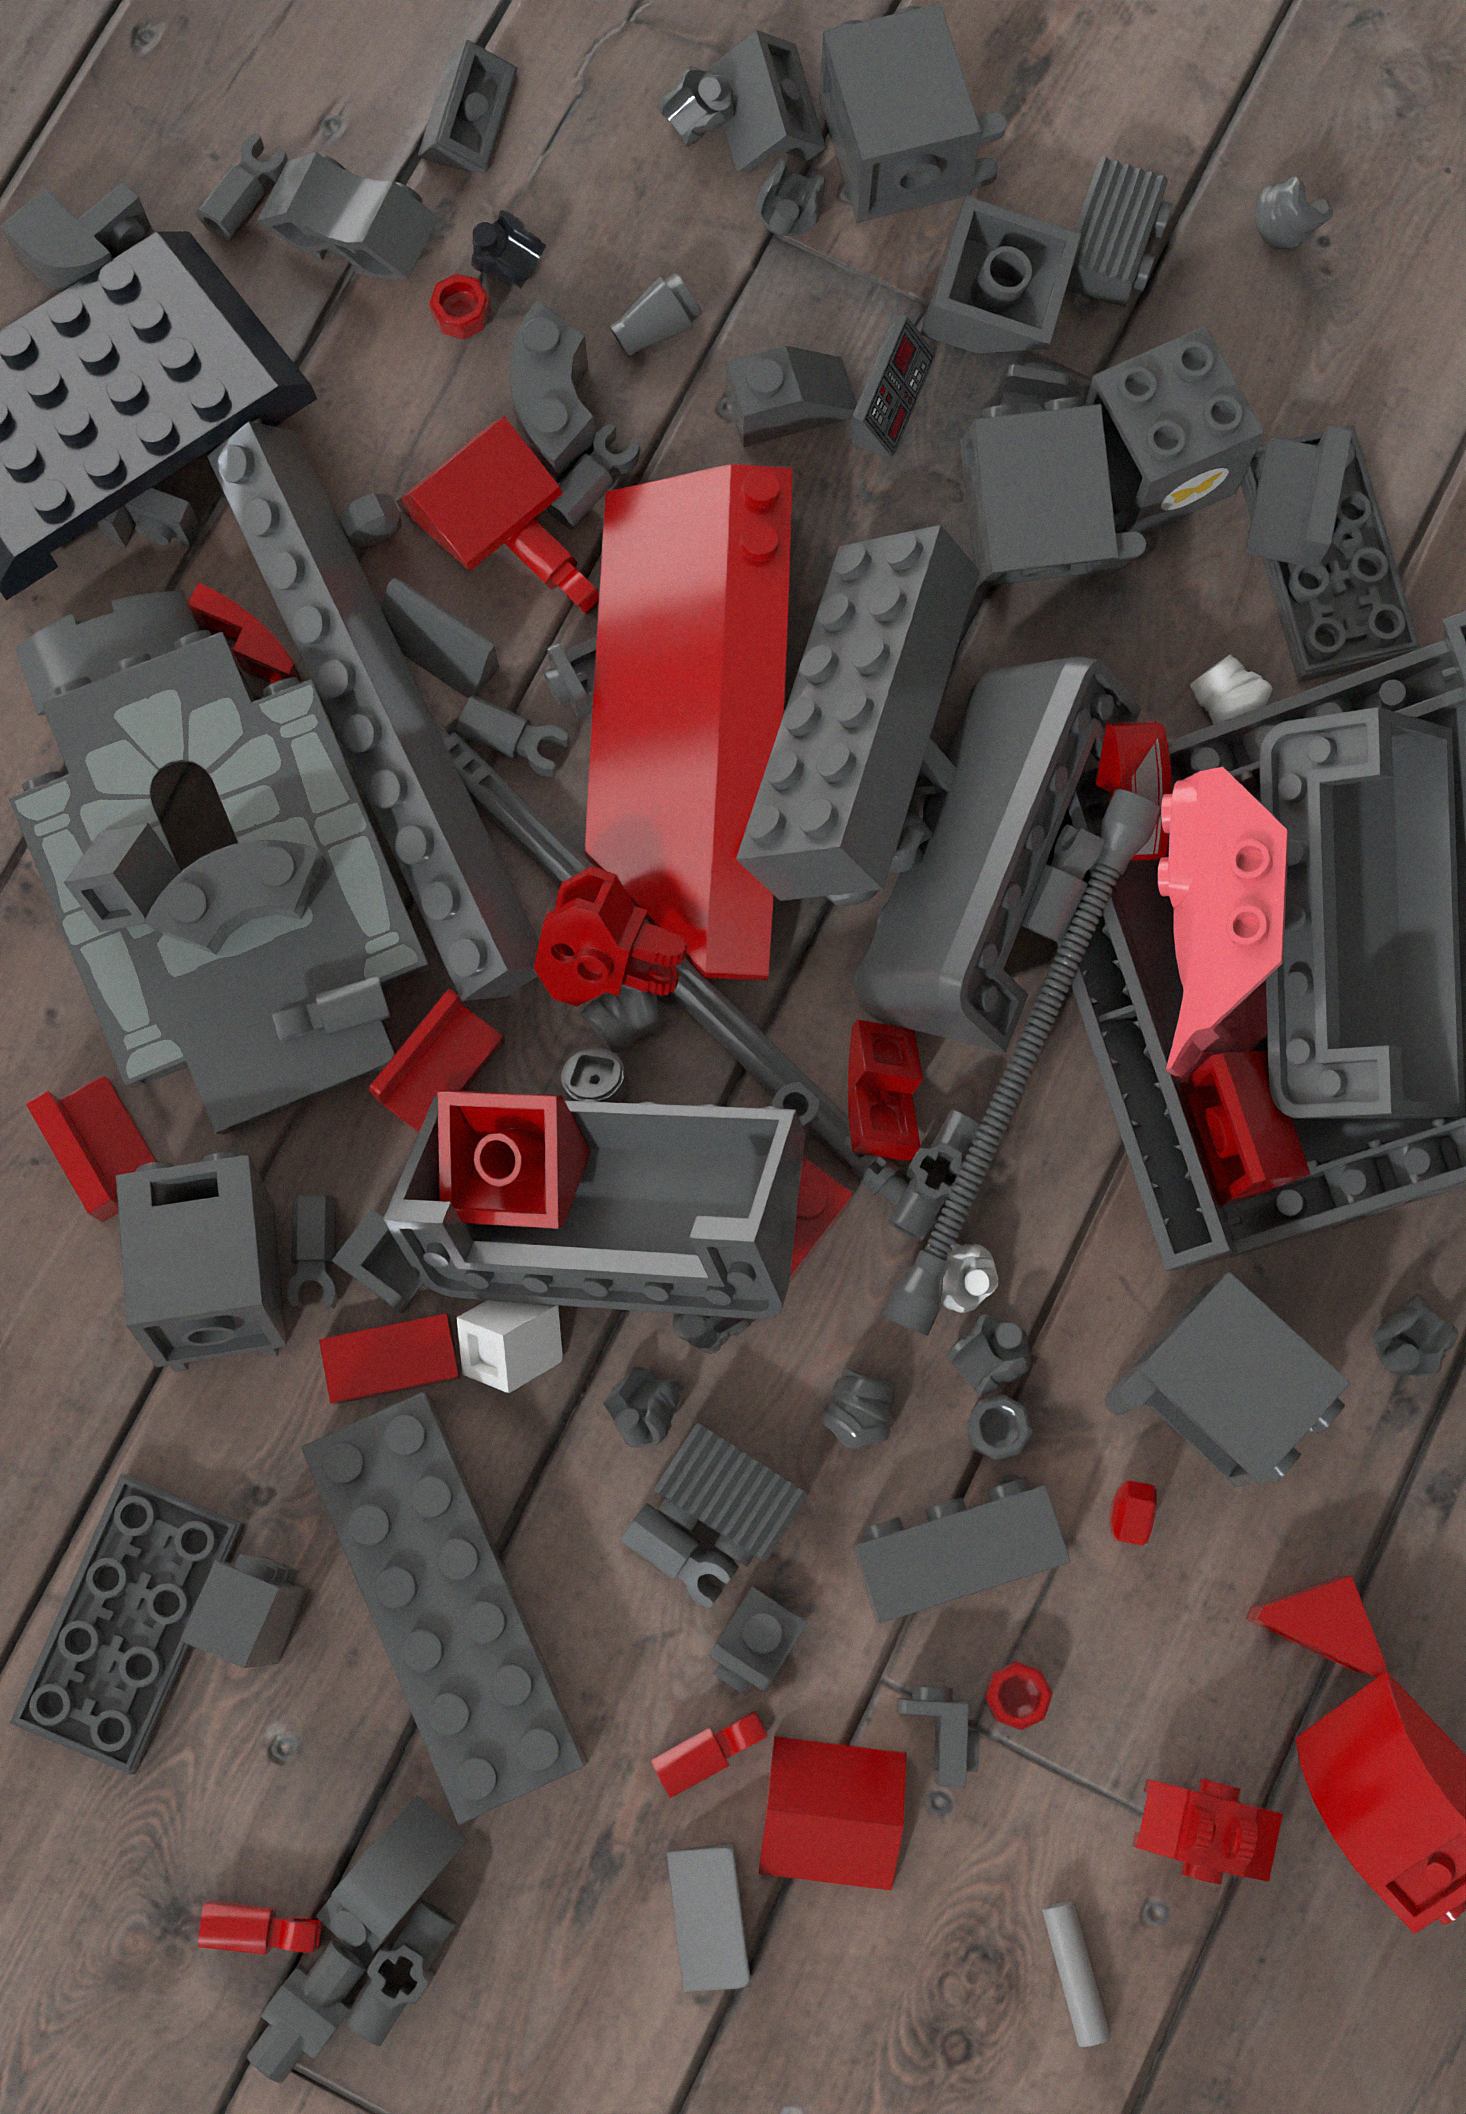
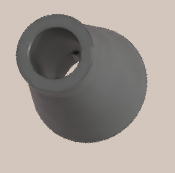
[609,273,702,357]

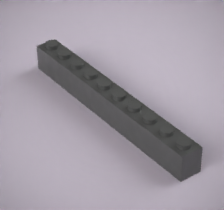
[207,421,539,1001]

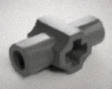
[887,1110,981,1242]
[345,1900,457,2046]
[247,1940,367,2083]

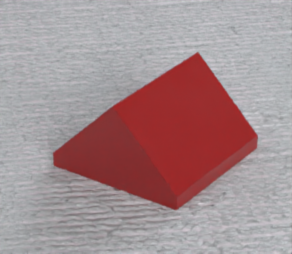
[396,416,563,571]
[1181,1050,1311,1207]
[438,1090,591,1229]
[758,1736,907,1891]

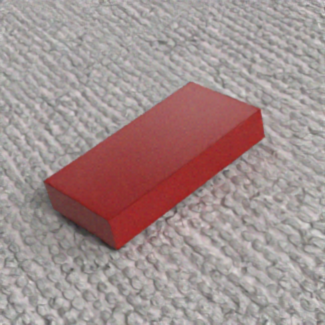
[319,1313,461,1405]

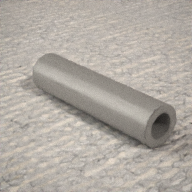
[1042,1900,1111,2047]

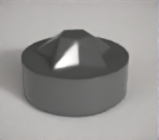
[561,1048,628,1103]

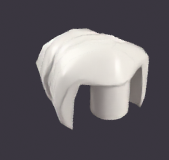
[1190,654,1273,725]
[927,1243,998,1313]

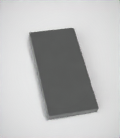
[1241,425,1421,683]
[10,1473,245,1775]

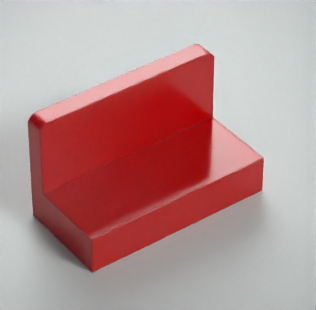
[369,989,505,1134]
[25,1076,157,1222]

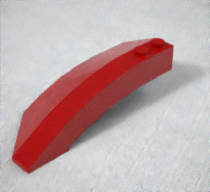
[585,464,793,981]

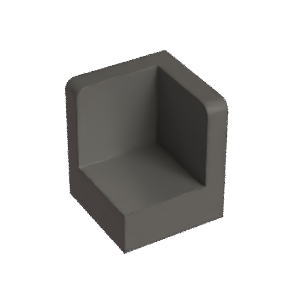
[64,823,181,932]
[332,1208,424,1314]

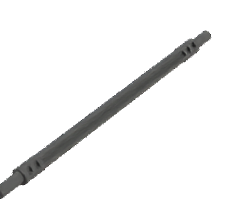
[434,720,940,1236]

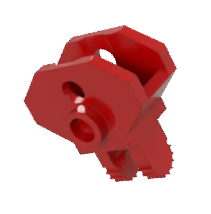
[533,866,687,1007]
[1132,1778,1283,1885]

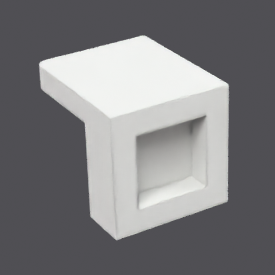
[456,1300,563,1393]

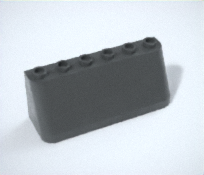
[854,656,1141,1053]
[1259,707,1465,1119]
[383,1096,805,1319]

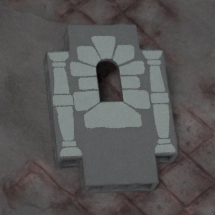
[9,630,431,1135]

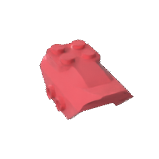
[1158,767,1289,1083]

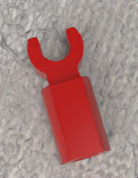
[504,519,599,615]
[651,1711,768,1798]
[198,1900,323,1955]

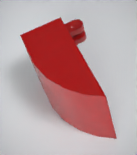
[1295,1670,1466,1934]

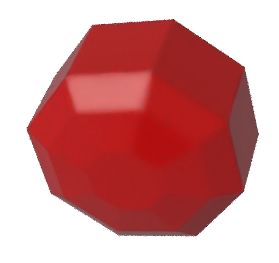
[429,273,491,340]
[1109,1480,1157,1546]
[984,1661,1053,1730]

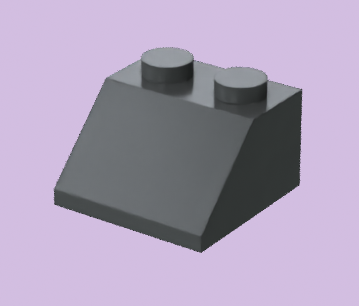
[920,195,1081,354]

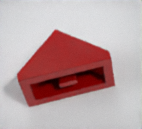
[1246,1575,1387,1679]

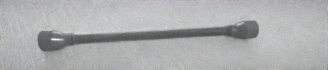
[881,789,1161,1336]

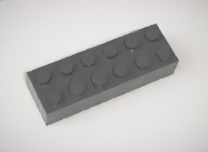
[736,525,980,901]
[301,1392,588,1825]

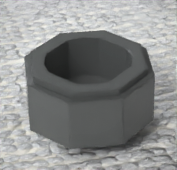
[339,493,402,548]
[965,1395,1032,1461]

